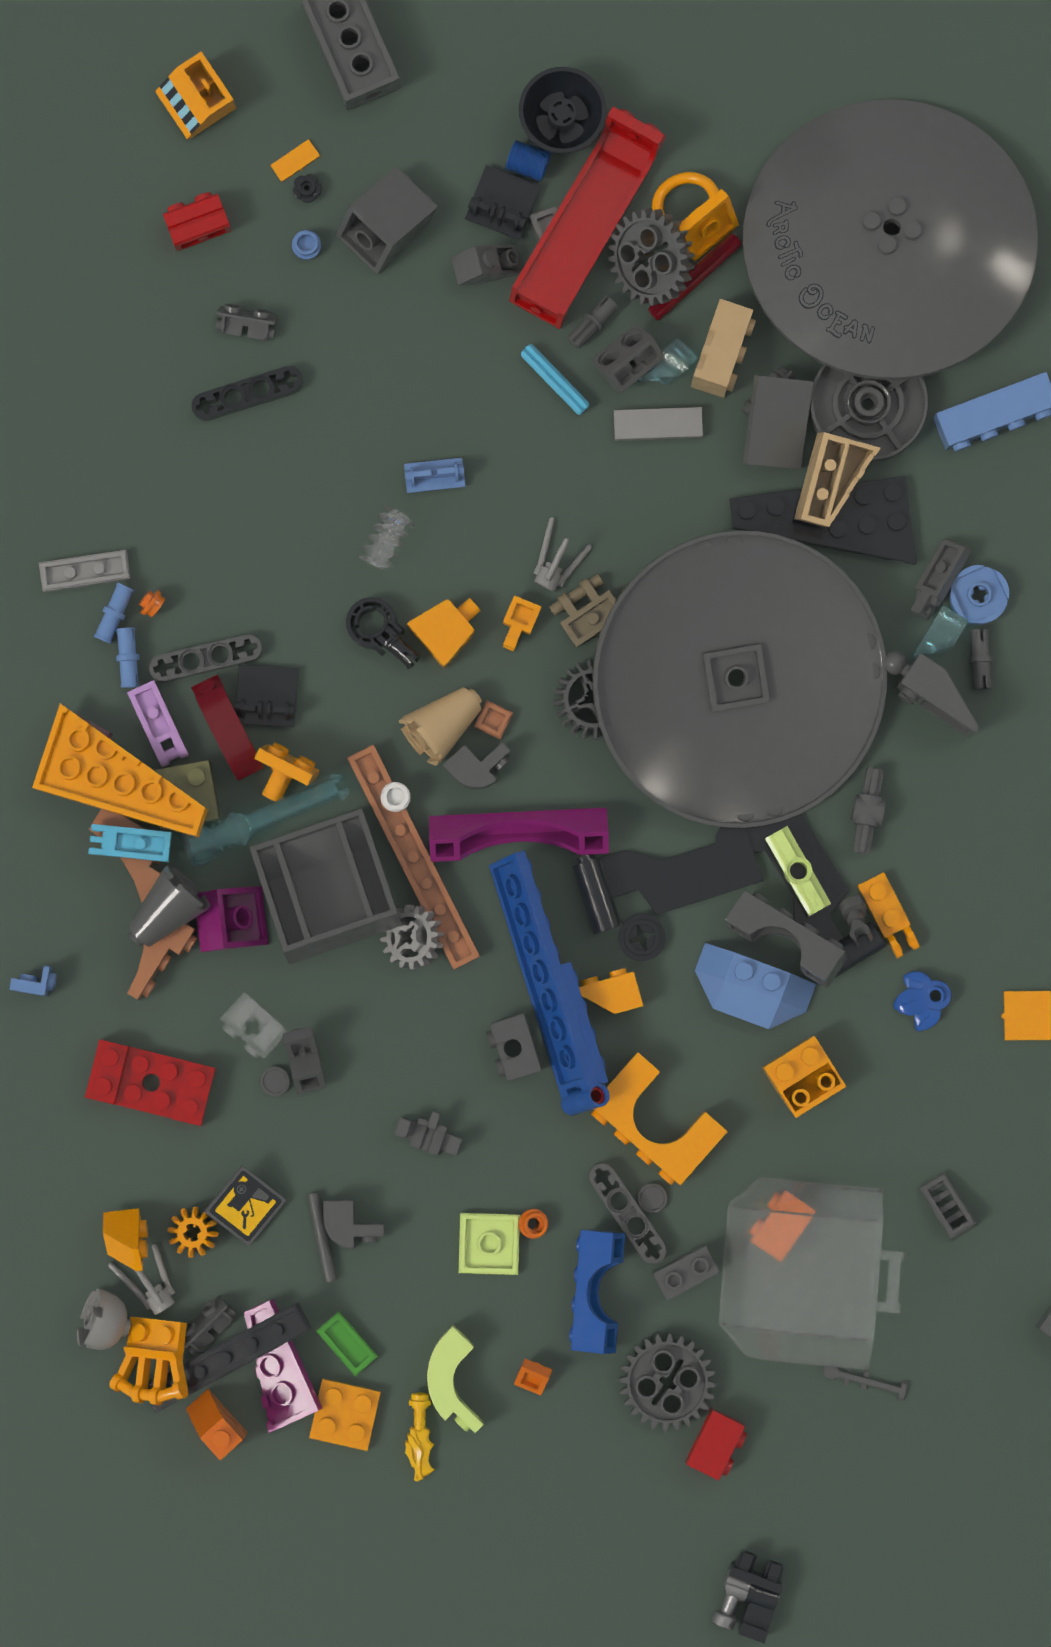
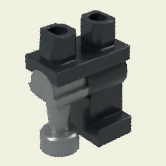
[711,1549,783,1644]

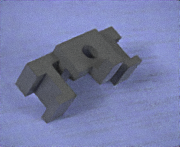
[394,1111,462,1156]

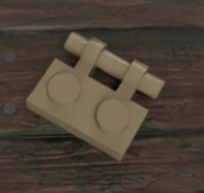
[549,574,616,648]

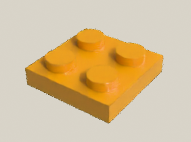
[309,1378,381,1451]

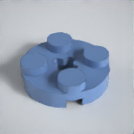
[949,565,1009,625]

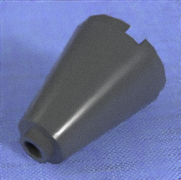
[128,865,210,947]

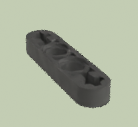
[149,634,263,682]
[589,1163,666,1264]

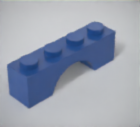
[569,1230,625,1354]

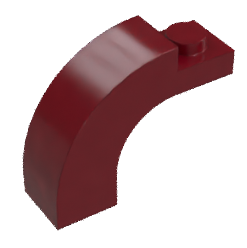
[191,674,264,781]

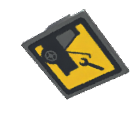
[204,1165,287,1246]

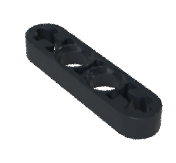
[191,366,303,421]

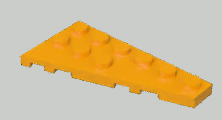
[32,703,208,838]

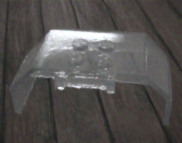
[718,1177,905,1370]

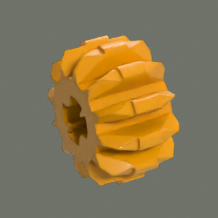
[168,1206,219,1258]

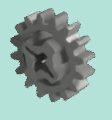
[380,905,444,969]

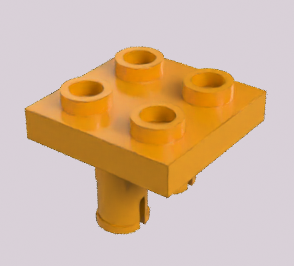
[254,742,321,802]

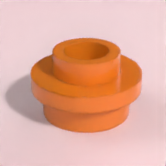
[139,589,165,618]
[518,1209,548,1239]

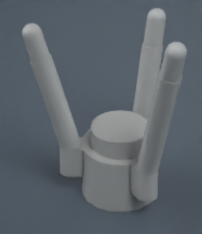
[533,517,592,592]
[108,1244,176,1315]

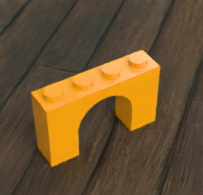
[591,1052,728,1185]

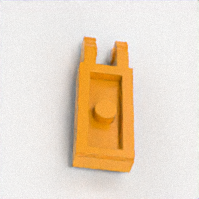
[857,872,920,958]

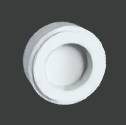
[381,782,411,812]

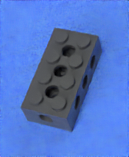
[300,0,401,111]

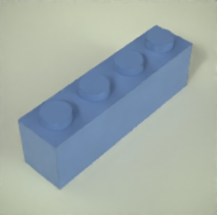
[933,372,1051,452]

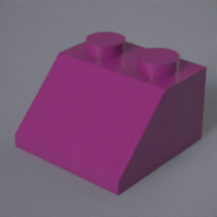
[197,886,269,952]

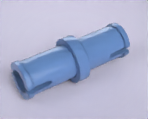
[93,583,135,644]
[116,627,140,688]

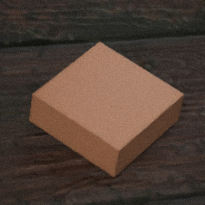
[474,700,513,740]

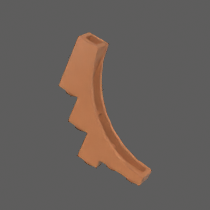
[89,809,198,1000]

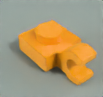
[503,595,541,652]

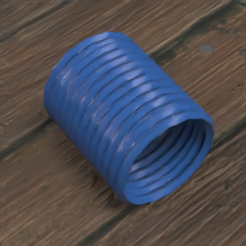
[505,140,551,182]

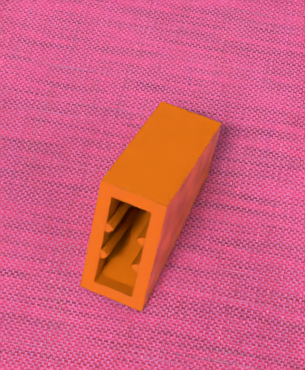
[186,1388,248,1460]

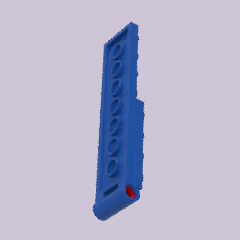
[489,850,609,1116]

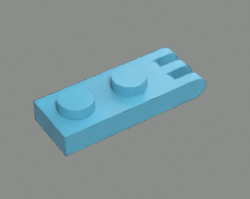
[88,824,172,862]

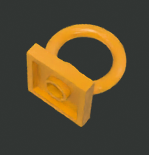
[652,172,739,262]

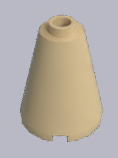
[399,687,482,766]

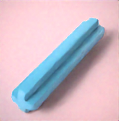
[521,344,590,415]

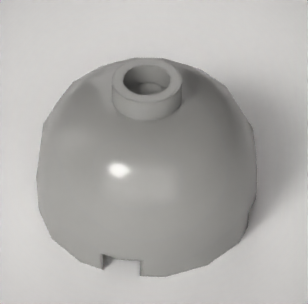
[77,1288,131,1350]

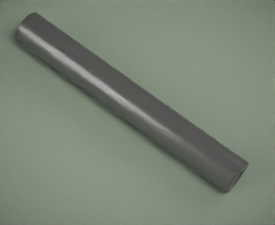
[307,1192,337,1283]

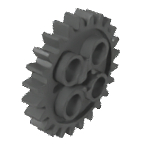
[608,208,695,306]
[619,1333,716,1432]

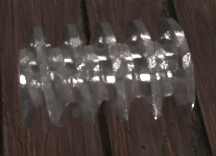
[357,504,415,570]

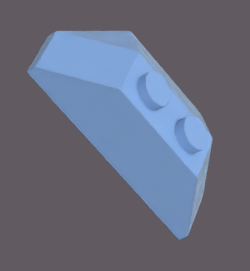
[695,943,816,1030]

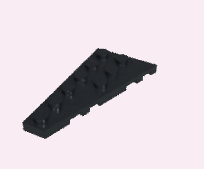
[729,477,917,565]

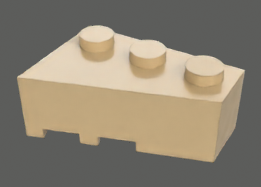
[794,432,880,527]

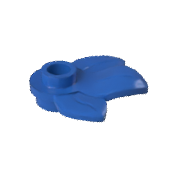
[893,971,952,1031]

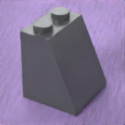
[336,167,438,275]

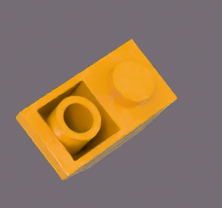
[579,968,643,1014]
[103,1208,148,1271]

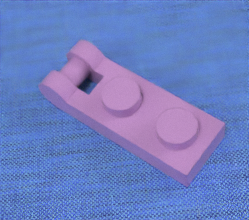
[127,680,189,768]

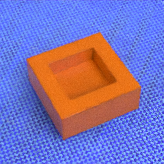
[514,1358,552,1396]

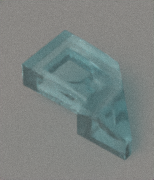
[637,338,698,385]
[912,606,968,658]

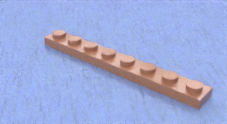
[347,745,480,970]

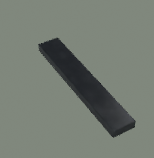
[148,1302,312,1413]

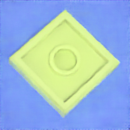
[458,1213,520,1275]

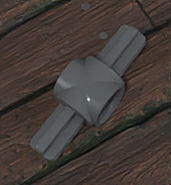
[851,767,885,855]

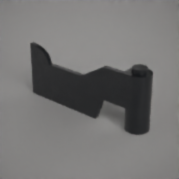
[746,814,885,978]
[572,827,763,934]

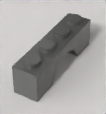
[725,891,847,988]

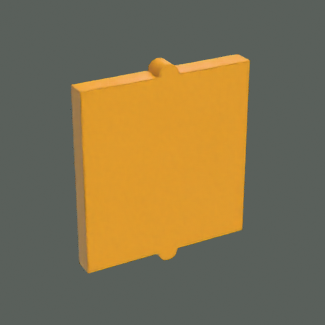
[1001,991,1051,1040]

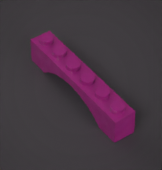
[429,808,609,862]

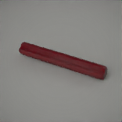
[648,233,741,321]

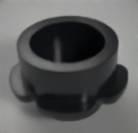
[293,174,322,203]

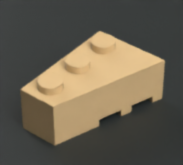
[691,299,756,398]

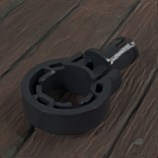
[346,597,421,669]

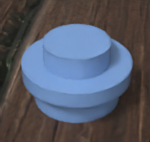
[292,230,321,260]

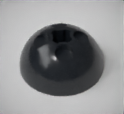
[519,67,606,154]

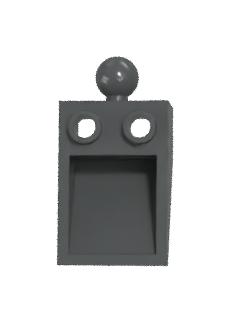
[884,651,979,738]

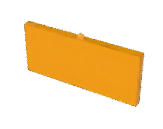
[270,139,320,182]

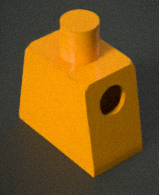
[407,598,481,669]

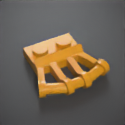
[109,1317,188,1406]

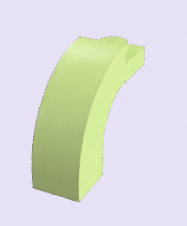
[427,1325,484,1433]

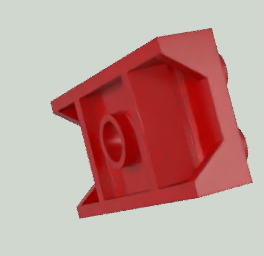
[85,1039,217,1126]

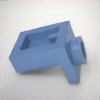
[9,965,57,997]

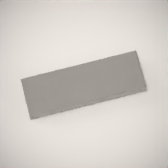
[613,407,703,441]
[39,550,131,593]

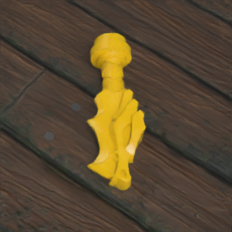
[405,1392,435,1482]

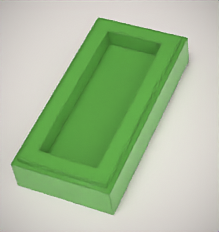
[316,1311,378,1376]

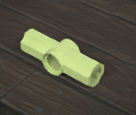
[765,826,831,917]

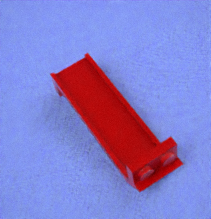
[509,106,666,329]

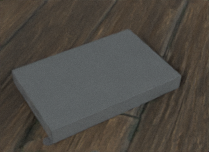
[743,375,813,470]

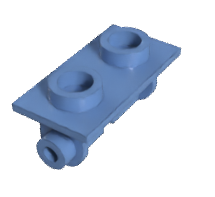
[404,458,466,493]

